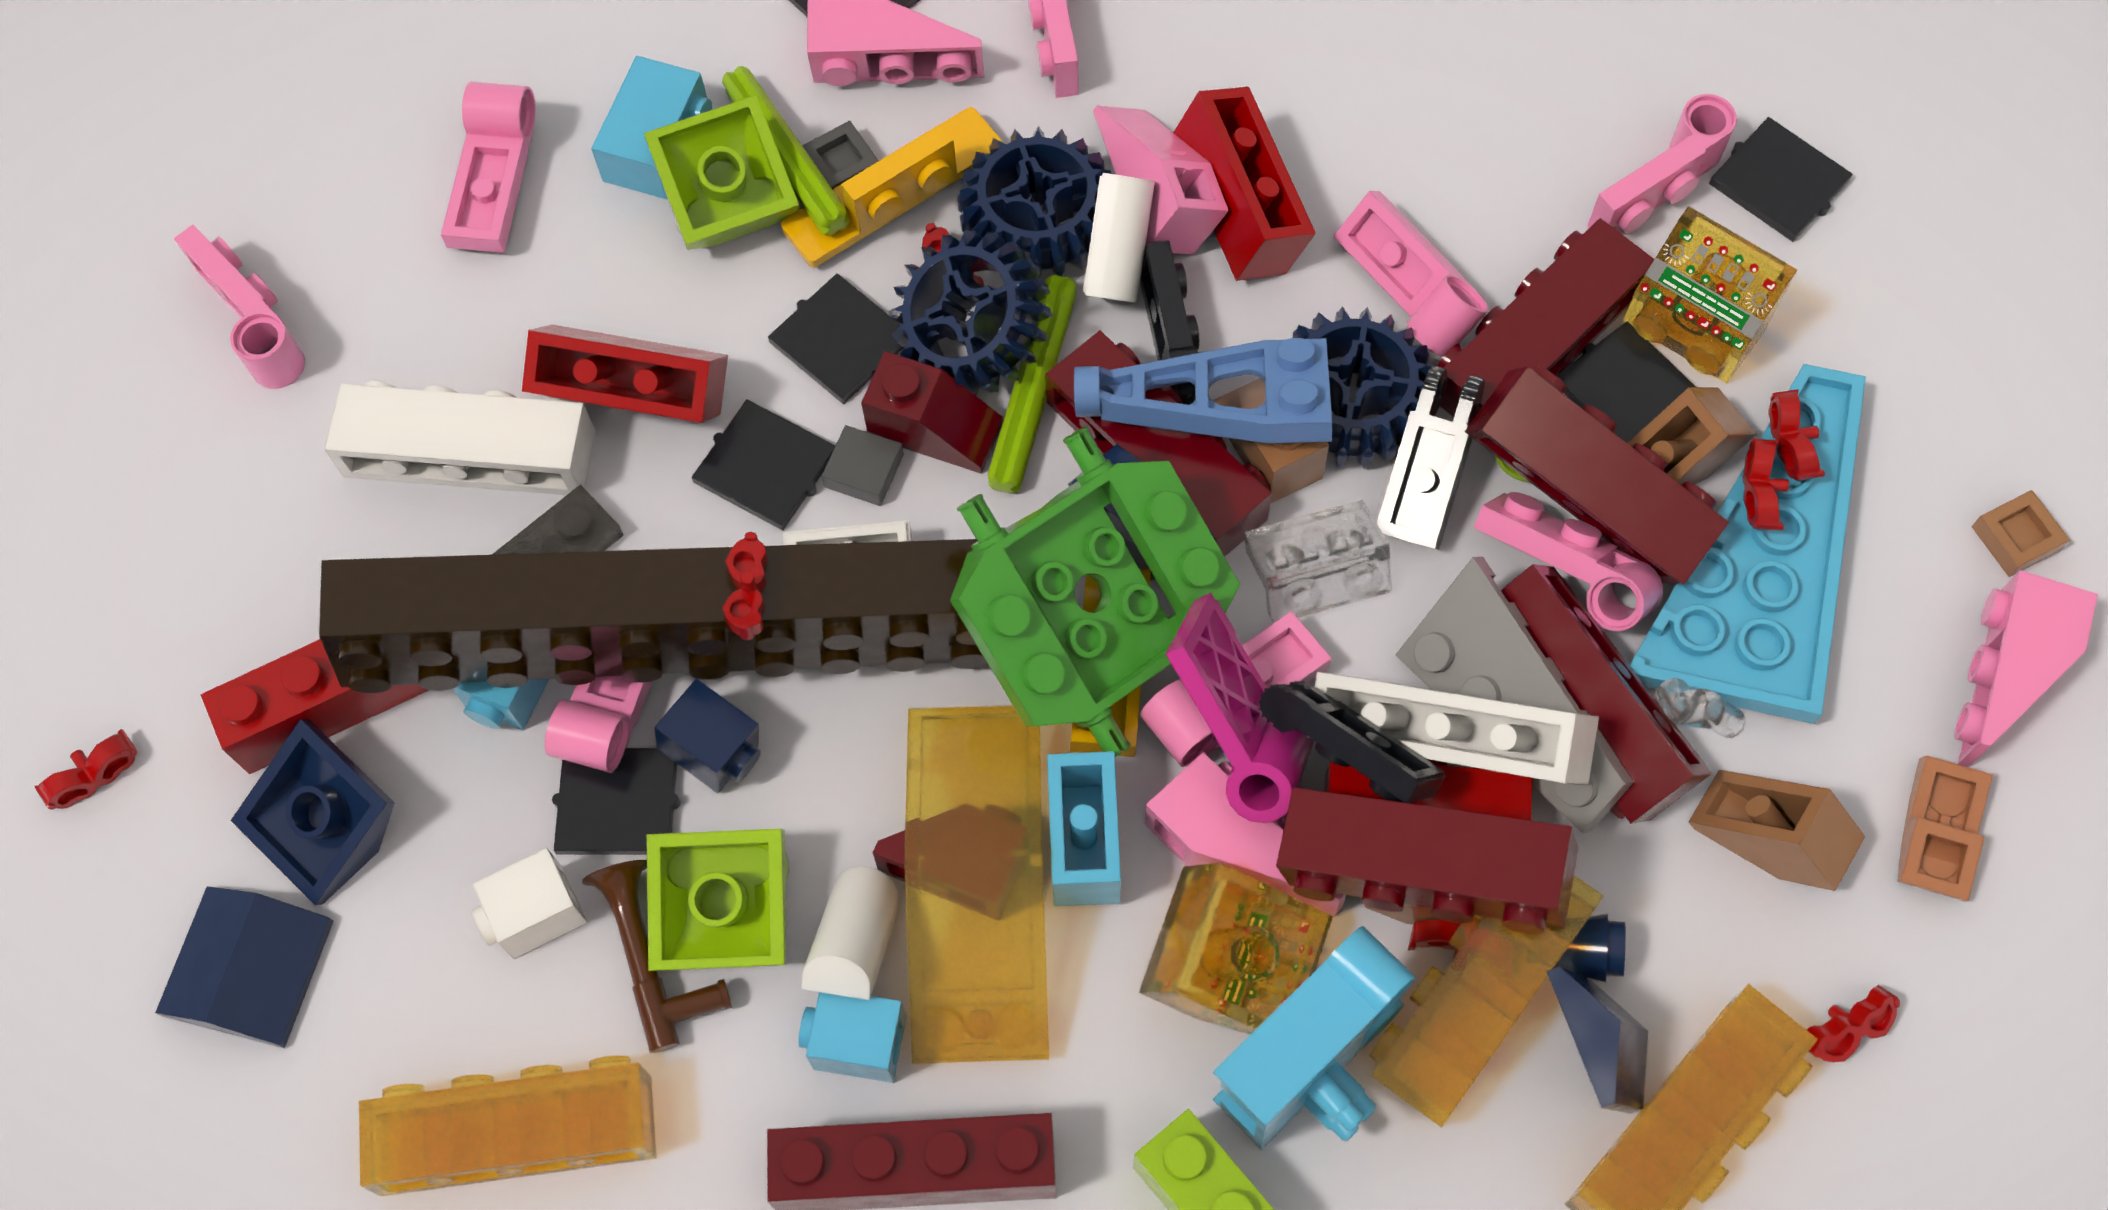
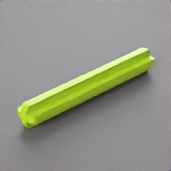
[722,66,849,236]
[987,274,1077,494]

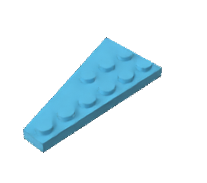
[1630,364,1866,724]

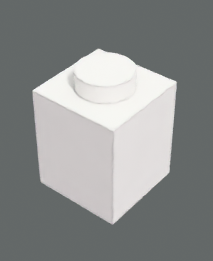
[472,848,587,959]

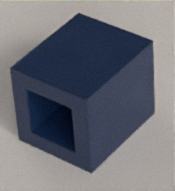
[654,678,761,794]

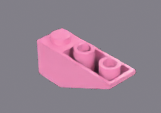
[807,0,984,86]
[1093,105,1229,255]
[1954,570,2098,767]
[1145,752,1346,917]

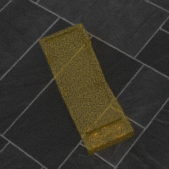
[904,705,1049,1064]

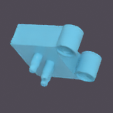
[1213,926,1416,1150]

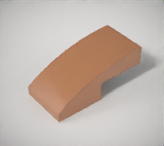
[1897,755,1993,902]

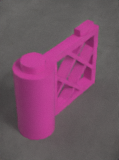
[1166,592,1314,823]

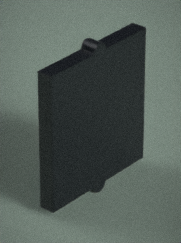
[1709,116,1853,242]
[768,273,904,404]
[1556,321,1696,443]
[691,399,835,531]
[552,748,681,855]

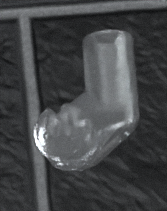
[1654,678,1746,738]

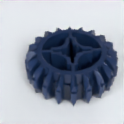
[957,125,1111,279]
[888,230,1053,395]
[1292,306,1431,469]

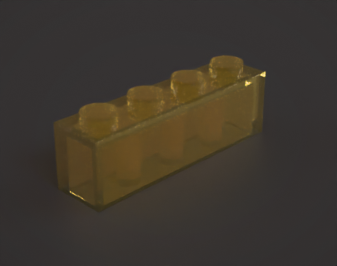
[1369,875,1604,1128]
[1565,984,1818,1210]
[359,1056,657,1196]

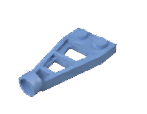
[1074,338,1332,443]

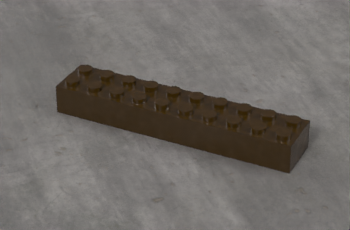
[319,539,987,693]

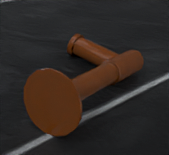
[582,860,732,1053]

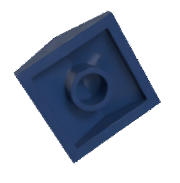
[230,719,395,905]
[155,886,334,1049]
[1546,966,1648,1114]

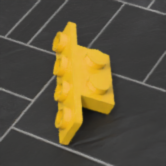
[781,107,1002,268]

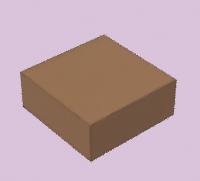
[1971,490,2070,577]

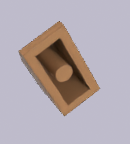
[1213,378,1329,504]
[1628,387,1757,485]
[1689,770,1865,891]

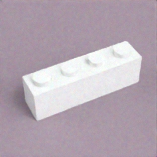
[324,381,596,496]
[1307,672,1599,784]

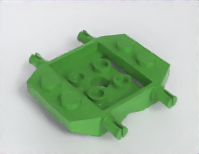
[950,426,1240,757]

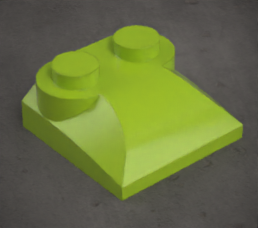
[644,95,799,250]
[647,828,789,971]

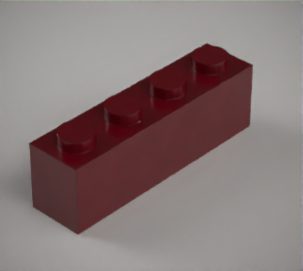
[1437,218,1654,417]
[1045,330,1272,557]
[1464,366,1729,585]
[1501,564,1713,824]
[1276,787,1578,934]
[767,1113,1057,1210]

